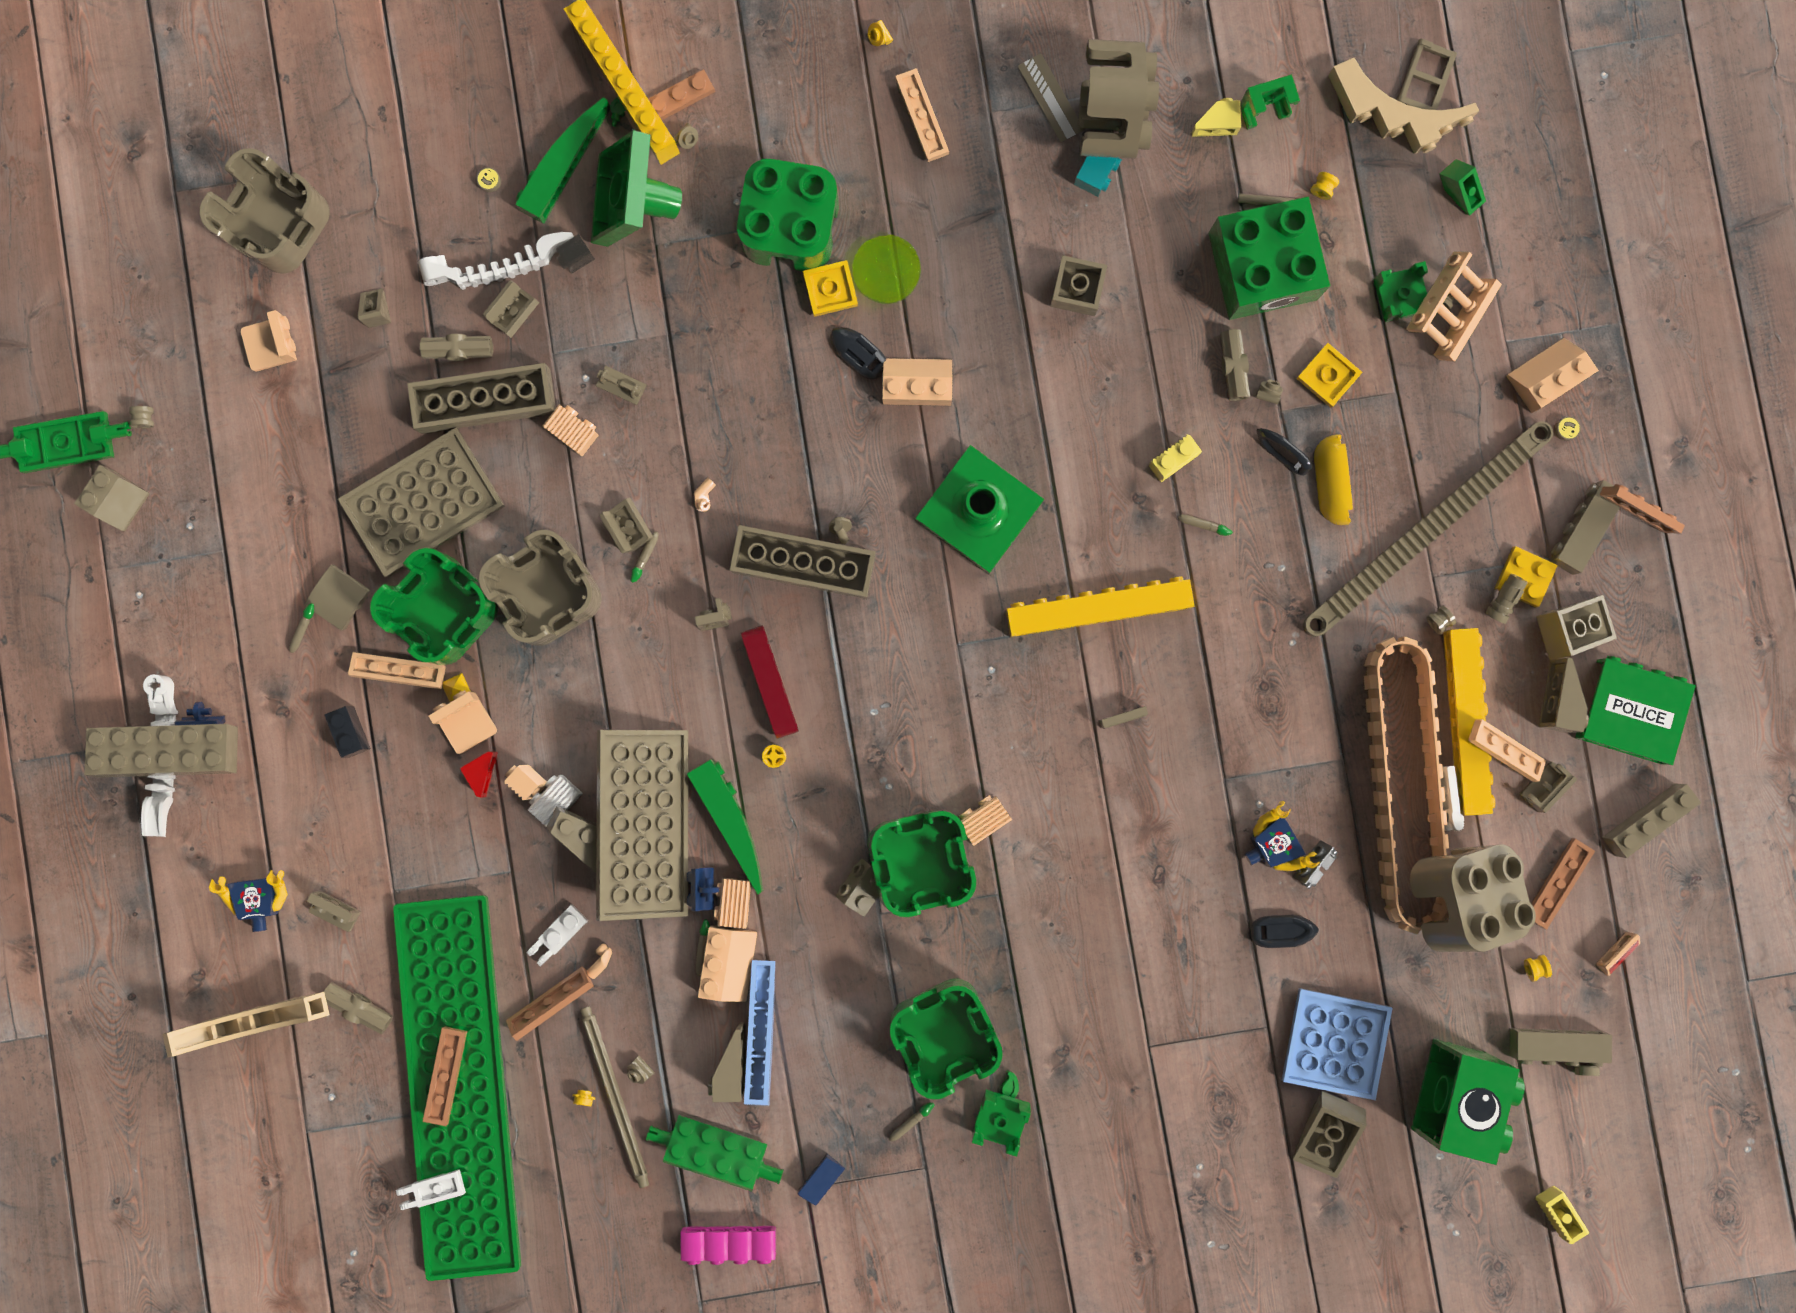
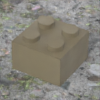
[1050,255,1107,316]

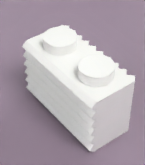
[528,775,583,827]

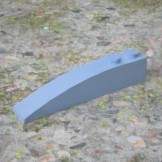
[744,960,775,1106]

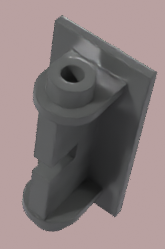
[1293,840,1338,889]

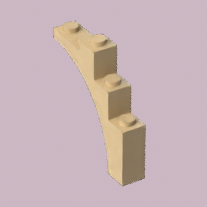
[1328,58,1479,154]
[163,992,329,1057]

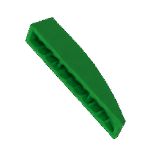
[515,98,610,224]
[687,759,763,894]

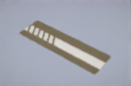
[1018,54,1084,142]

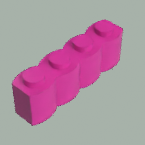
[681,1226,776,1265]

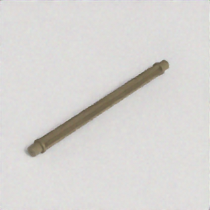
[580,1006,649,1188]

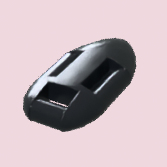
[832,327,886,379]
[1257,428,1312,476]
[1251,914,1319,948]

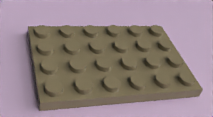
[338,428,505,578]

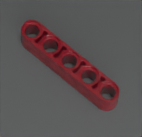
[741,625,799,739]

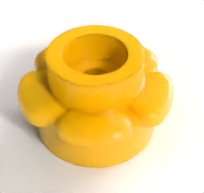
[572,1090,595,1107]

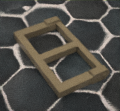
[1397,39,1457,110]

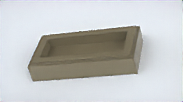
[1099,706,1148,729]

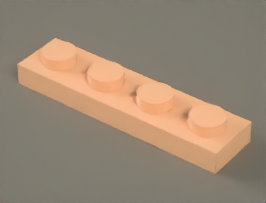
[895,68,949,162]
[348,652,446,689]
[1468,719,1546,782]

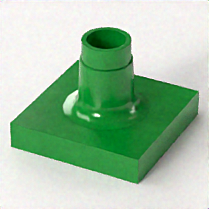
[591,130,682,247]
[915,445,1044,575]

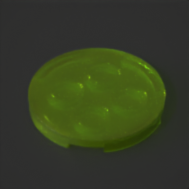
[853,235,921,304]

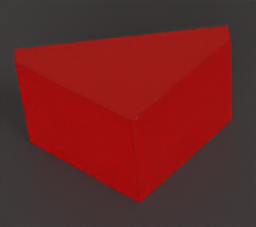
[460,751,498,798]

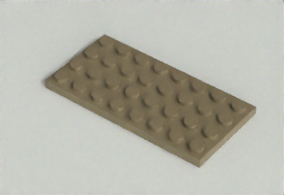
[596,730,688,921]

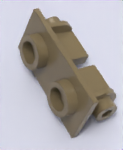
[596,365,647,405]

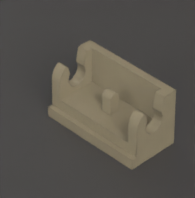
[1519,761,1578,813]

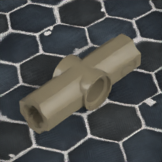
[1220,329,1250,401]
[420,334,493,361]
[324,982,393,1034]

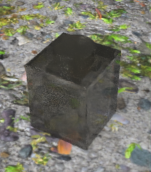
[556,234,595,274]

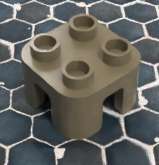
[1079,39,1159,159]
[200,148,330,274]
[479,530,602,646]
[1410,844,1536,952]

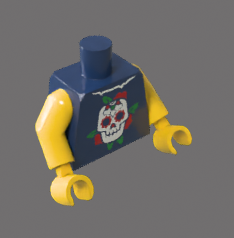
[1245,801,1320,871]
[209,870,288,932]

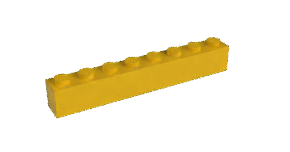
[564,0,680,165]
[1006,576,1195,637]
[1443,628,1495,816]

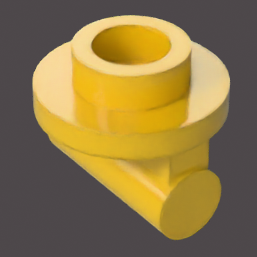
[868,20,893,46]

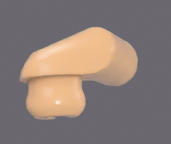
[694,477,716,512]
[587,943,612,979]

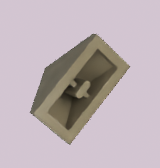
[358,288,391,328]

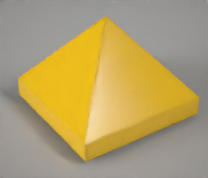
[442,673,471,703]

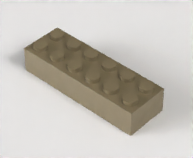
[407,363,556,434]
[730,525,876,599]
[84,724,238,777]

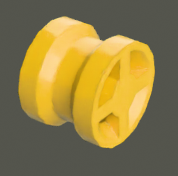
[1310,172,1339,200]
[762,745,786,768]
[1524,954,1552,982]

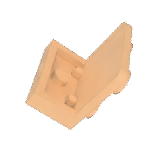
[241,310,297,372]
[429,690,497,754]

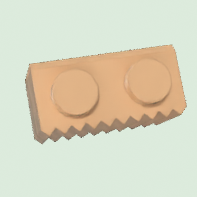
[543,404,599,456]
[505,765,547,800]
[959,795,1012,846]
[714,878,751,928]

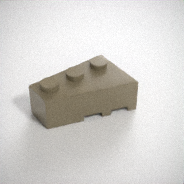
[546,806,597,873]

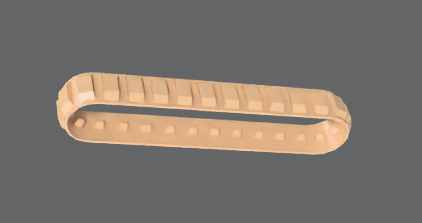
[1364,637,1449,934]

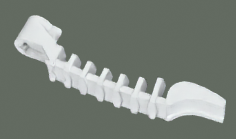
[418,232,578,290]
[141,674,178,837]

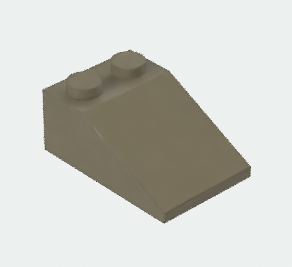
[1536,595,1617,660]
[1539,657,1589,733]
[708,1022,745,1102]
[1293,1091,1367,1178]

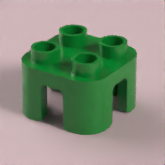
[737,159,839,272]
[370,548,498,665]
[867,810,977,917]
[890,978,1003,1099]

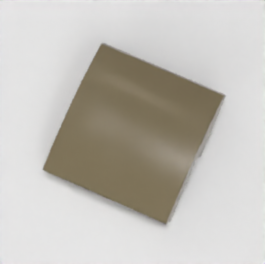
[304,565,370,631]

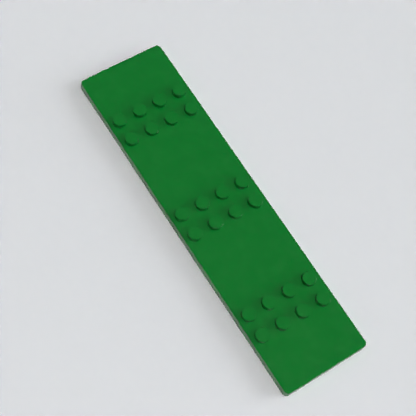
[393,895,521,1281]

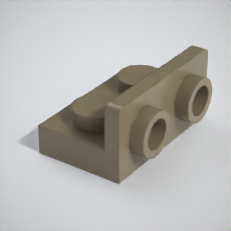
[695,598,732,631]
[307,891,361,932]

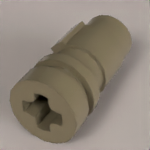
[1485,573,1528,624]

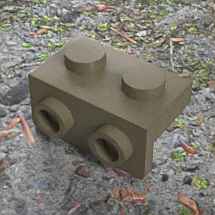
[483,280,539,338]
[600,498,653,553]
[836,859,878,917]

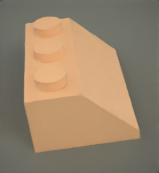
[1506,338,1599,413]
[883,358,952,406]
[698,925,757,1002]

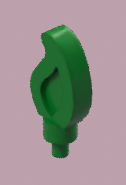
[610,97,626,127]
[1001,1071,1019,1098]

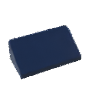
[797,1154,845,1206]

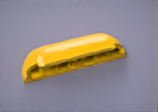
[1314,434,1353,525]

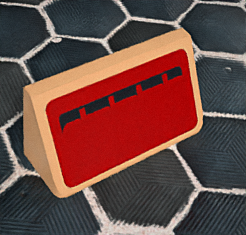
[1596,932,1640,976]

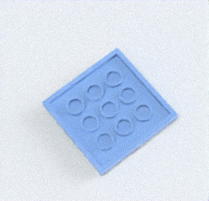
[1282,988,1393,1100]

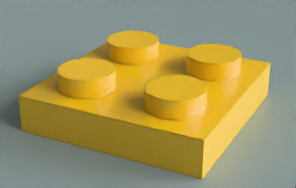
[803,260,858,317]
[1296,343,1363,408]
[1494,546,1558,608]

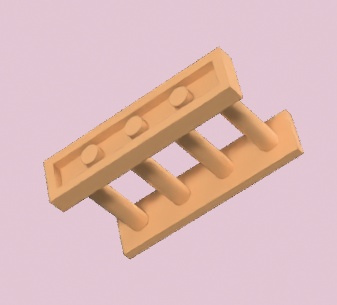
[1406,252,1502,361]

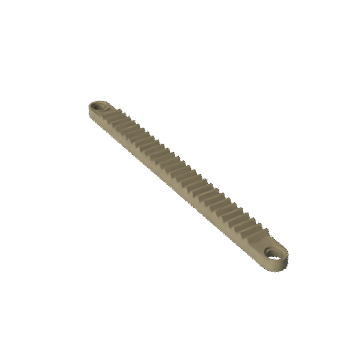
[1303,421,1553,637]

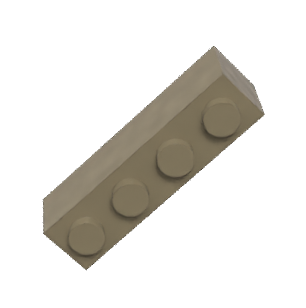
[1549,480,1620,575]
[1602,784,1701,858]
[1510,1028,1612,1067]

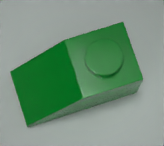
[1439,159,1486,216]

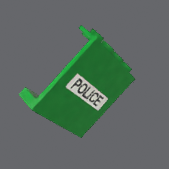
[1575,656,1696,765]

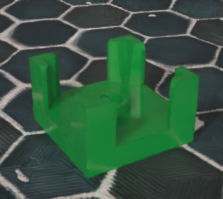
[1240,74,1300,130]
[1374,261,1428,322]
[972,1089,1031,1157]

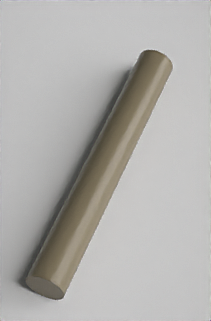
[1238,194,1296,205]

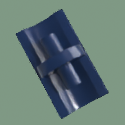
[175,702,226,725]
[687,867,719,911]

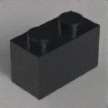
[324,706,371,758]

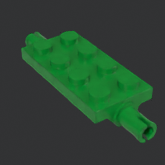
[0,411,132,474]
[646,1115,784,1192]

